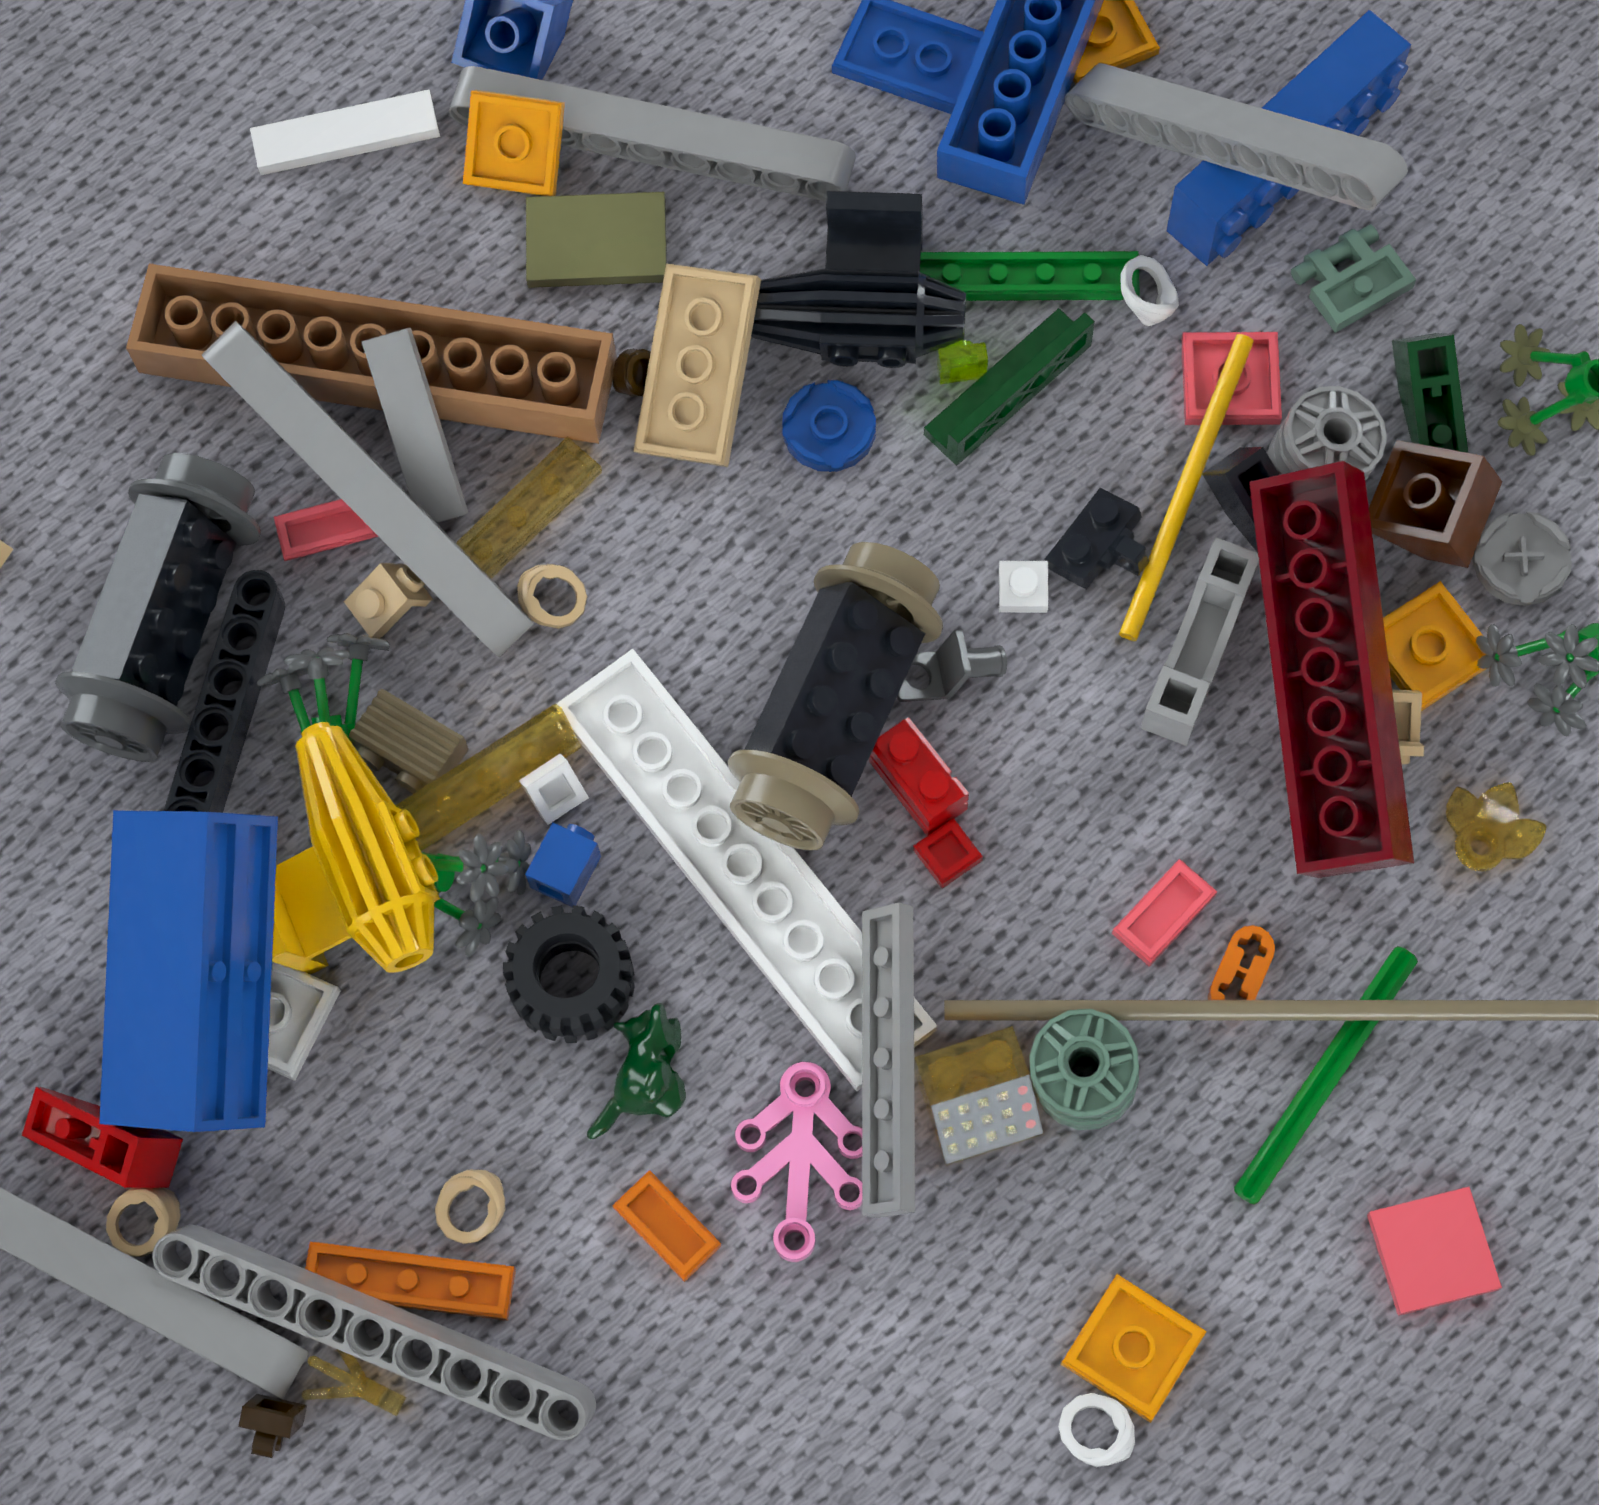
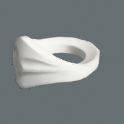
[1121,255,1179,326]
[1058,1393,1135,1467]

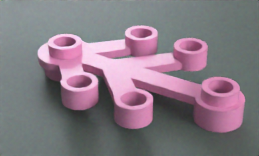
[731,1062,862,1262]

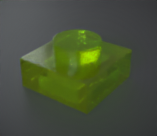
[937,340,988,385]

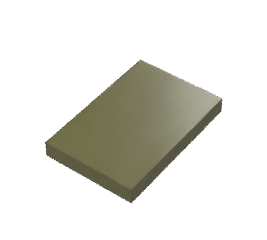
[526,192,667,288]

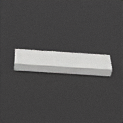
[250,90,440,175]

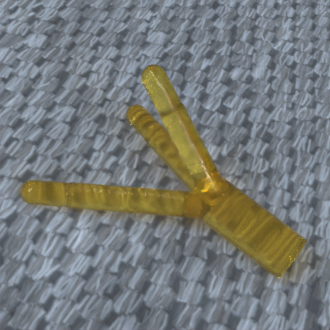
[301,1320,407,1416]

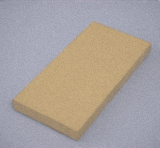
[634,264,761,467]

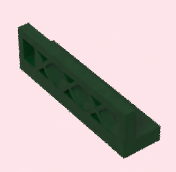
[923,308,1095,466]

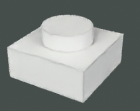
[998,561,1048,613]
[519,754,589,825]

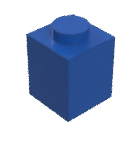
[525,822,601,908]

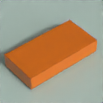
[612,1170,722,1282]

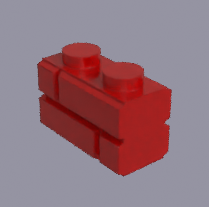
[869,717,969,836]

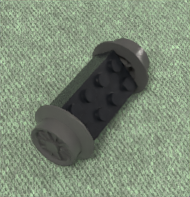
[55,453,261,762]

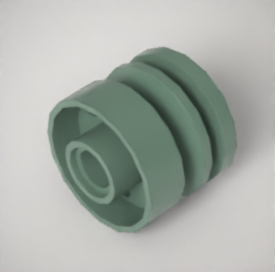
[1029,1009,1139,1130]

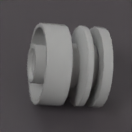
[1267,386,1387,481]

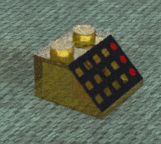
[914,1026,1044,1166]

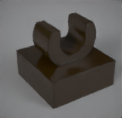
[238,1394,307,1458]

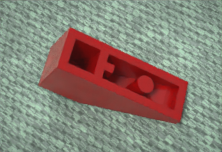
[22,1087,183,1188]

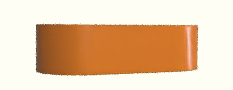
[1208,925,1275,1000]

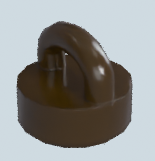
[612,348,651,396]

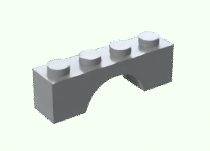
[1141,537,1259,746]

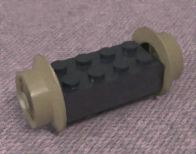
[728,542,943,850]

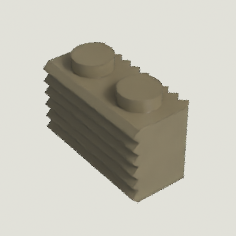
[349,689,469,797]

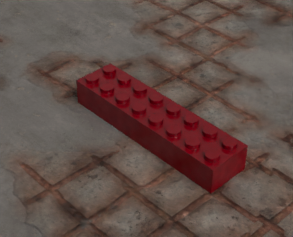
[1249,461,1414,878]

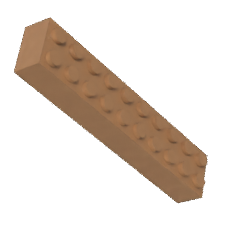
[126,263,617,444]

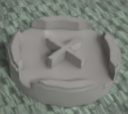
[1473,512,1572,606]

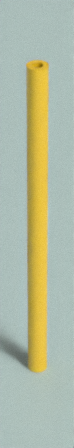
[1119,334,1254,641]

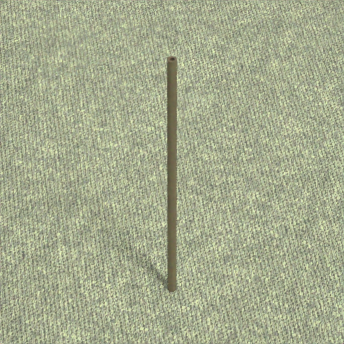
[944,1000,1599,1021]

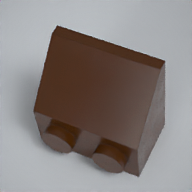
[1369,440,1503,568]

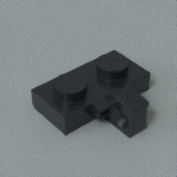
[1044,488,1149,590]

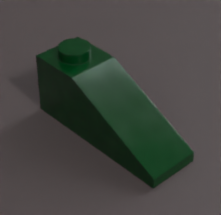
[1392,333,1468,453]

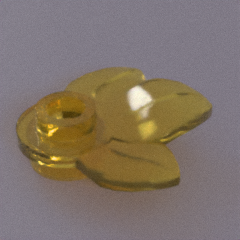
[1446,782,1546,871]

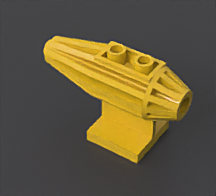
[272,722,440,974]

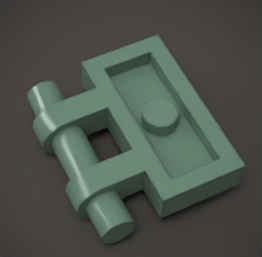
[1291,224,1416,333]

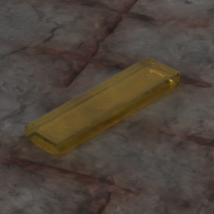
[456,437,602,579]
[395,703,582,851]

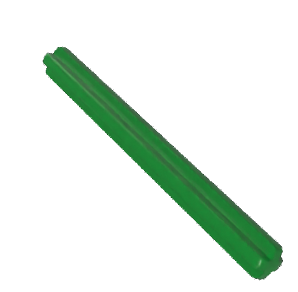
[1234,946,1418,1205]

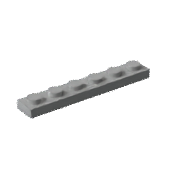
[862,902,915,1218]

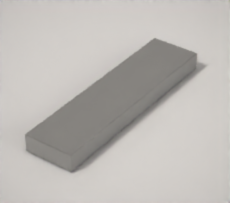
[362,327,468,523]

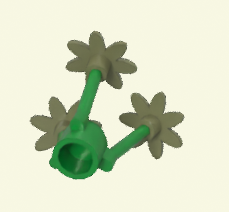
[1497,324,1599,456]

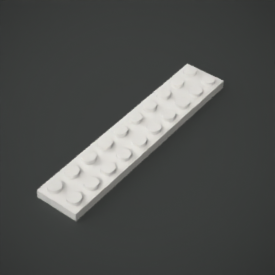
[554,649,937,1091]

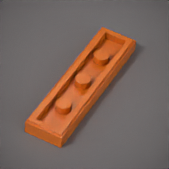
[305,1241,516,1321]

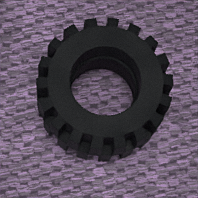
[503,905,635,1043]

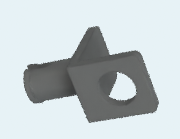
[897,630,1007,702]

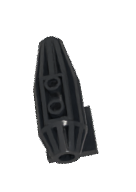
[751,191,966,368]

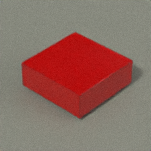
[913,818,983,889]

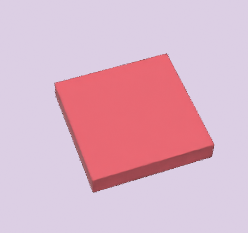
[1181,332,1282,425]
[1367,1187,1502,1316]

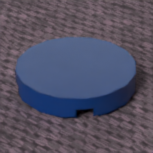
[782,380,876,472]

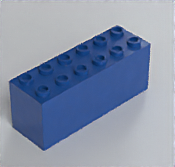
[99,810,278,1132]

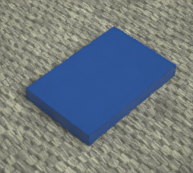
[832,0,984,114]

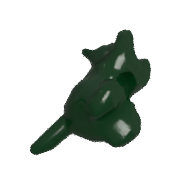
[587,1003,686,1139]

